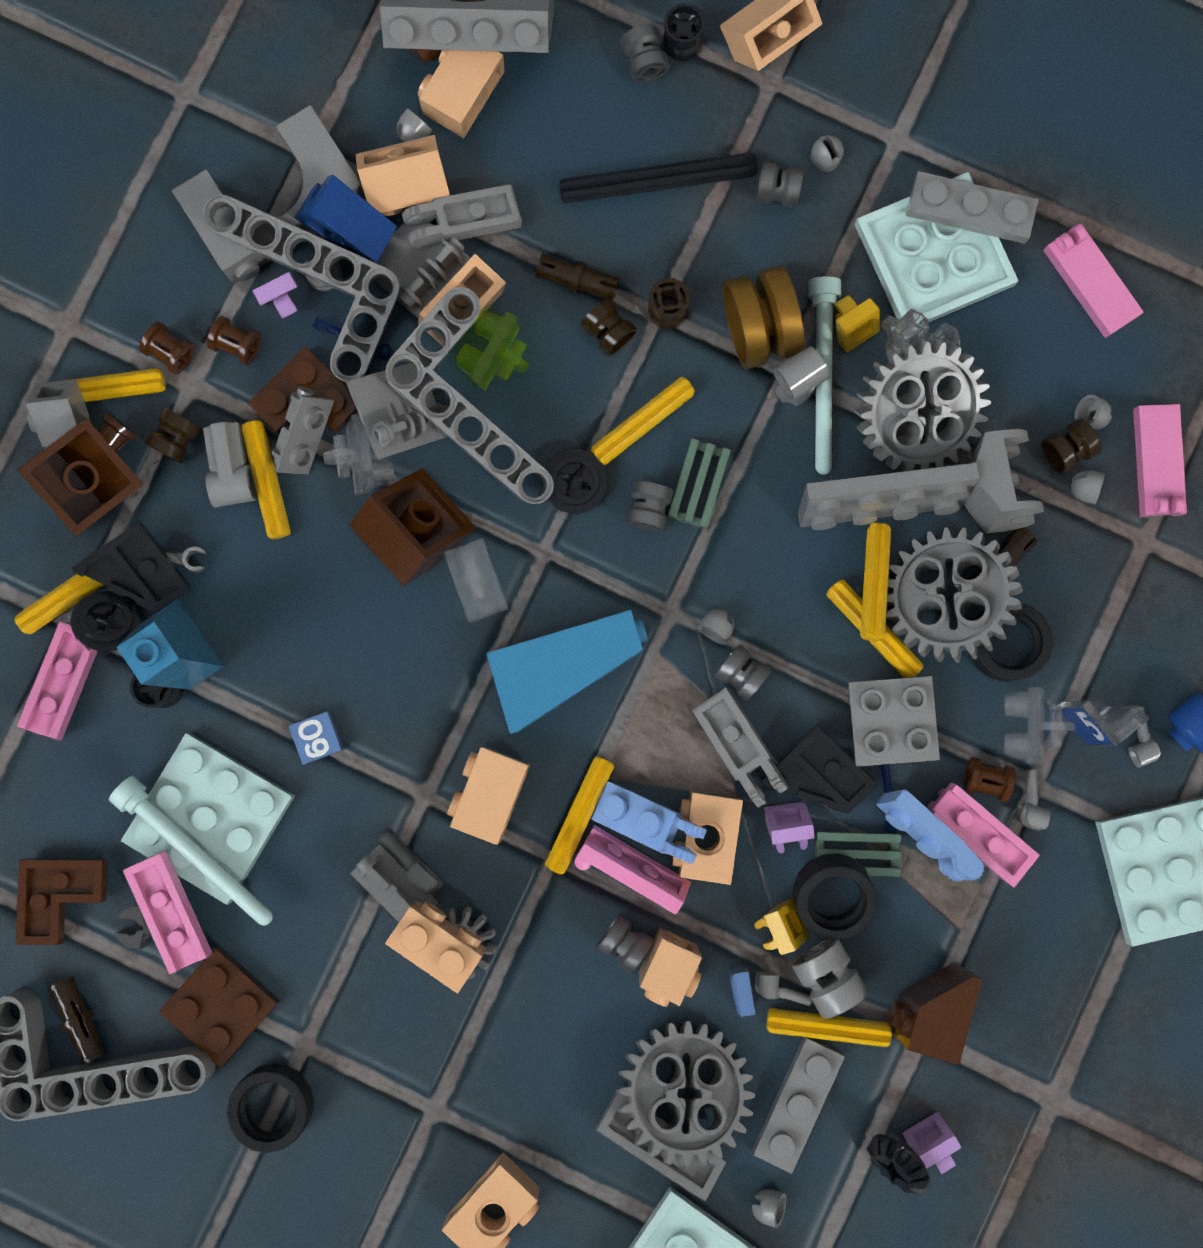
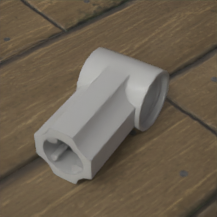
[773,346,829,406]
[203,422,257,508]

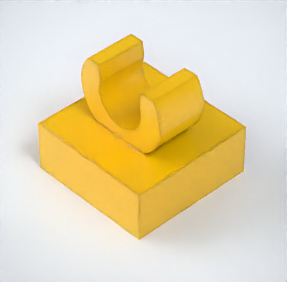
[834,295,880,353]
[754,898,810,955]

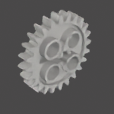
[855,338,991,471]
[886,527,1023,663]
[616,1021,755,1168]

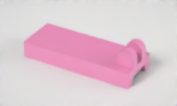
[1043,224,1144,339]
[1133,404,1187,517]
[17,622,97,741]
[927,783,1040,888]
[575,825,691,915]
[123,851,213,975]

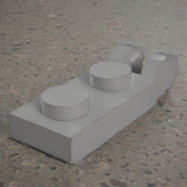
[402,184,522,249]
[692,687,789,808]

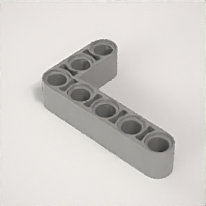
[202,194,400,382]
[386,287,554,504]
[0,989,217,1121]

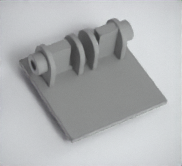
[374,222,471,319]
[346,363,449,460]
[848,676,940,767]

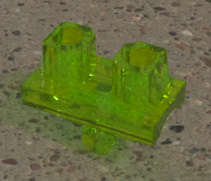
[455,310,529,391]

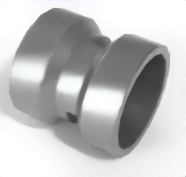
[620,24,670,83]
[756,161,804,209]
[625,481,673,532]
[713,644,772,702]
[596,914,654,974]

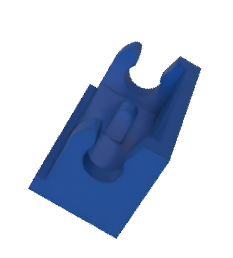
[294,175,397,263]

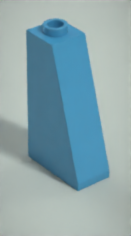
[117,599,223,690]
[486,610,648,734]

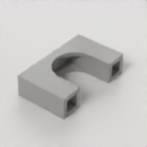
[380,0,554,53]
[171,105,367,284]

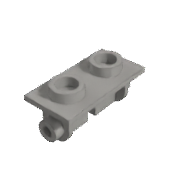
[271,386,334,475]
[350,844,438,922]

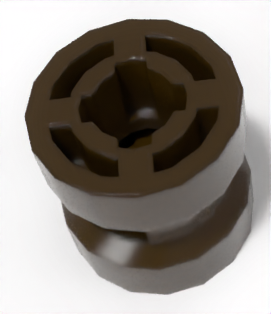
[648,278,690,329]
[581,298,638,357]
[145,408,202,464]
[1041,419,1102,475]

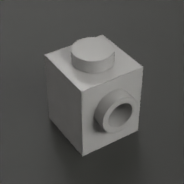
[26,379,92,447]

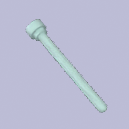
[808,276,841,475]
[109,775,273,926]

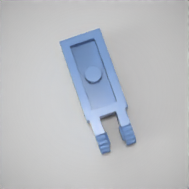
[592,781,707,864]
[876,789,985,882]

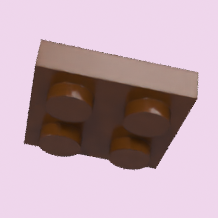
[159,946,281,1068]

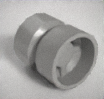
[791,939,869,1019]

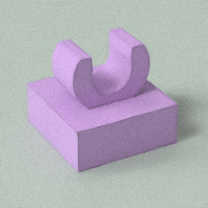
[253,272,299,319]
[764,801,814,853]
[902,1111,961,1174]

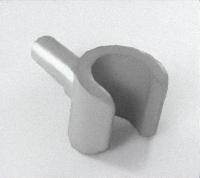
[165,546,207,573]
[1128,707,1161,768]
[1019,770,1051,831]
[755,971,812,1006]

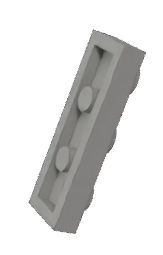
[906,171,1039,244]
[752,1037,845,1174]
[594,1093,726,1201]

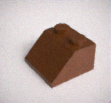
[16,418,143,537]
[350,468,476,586]
[888,962,982,1065]

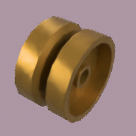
[722,265,805,370]

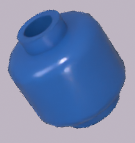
[1169,692,1203,753]

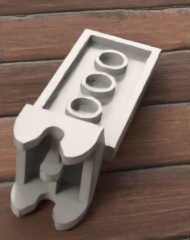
[798,429,1044,534]

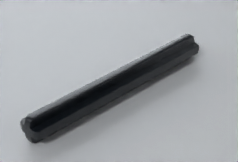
[559,152,758,203]

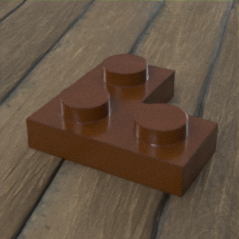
[248,346,358,434]
[16,858,108,945]

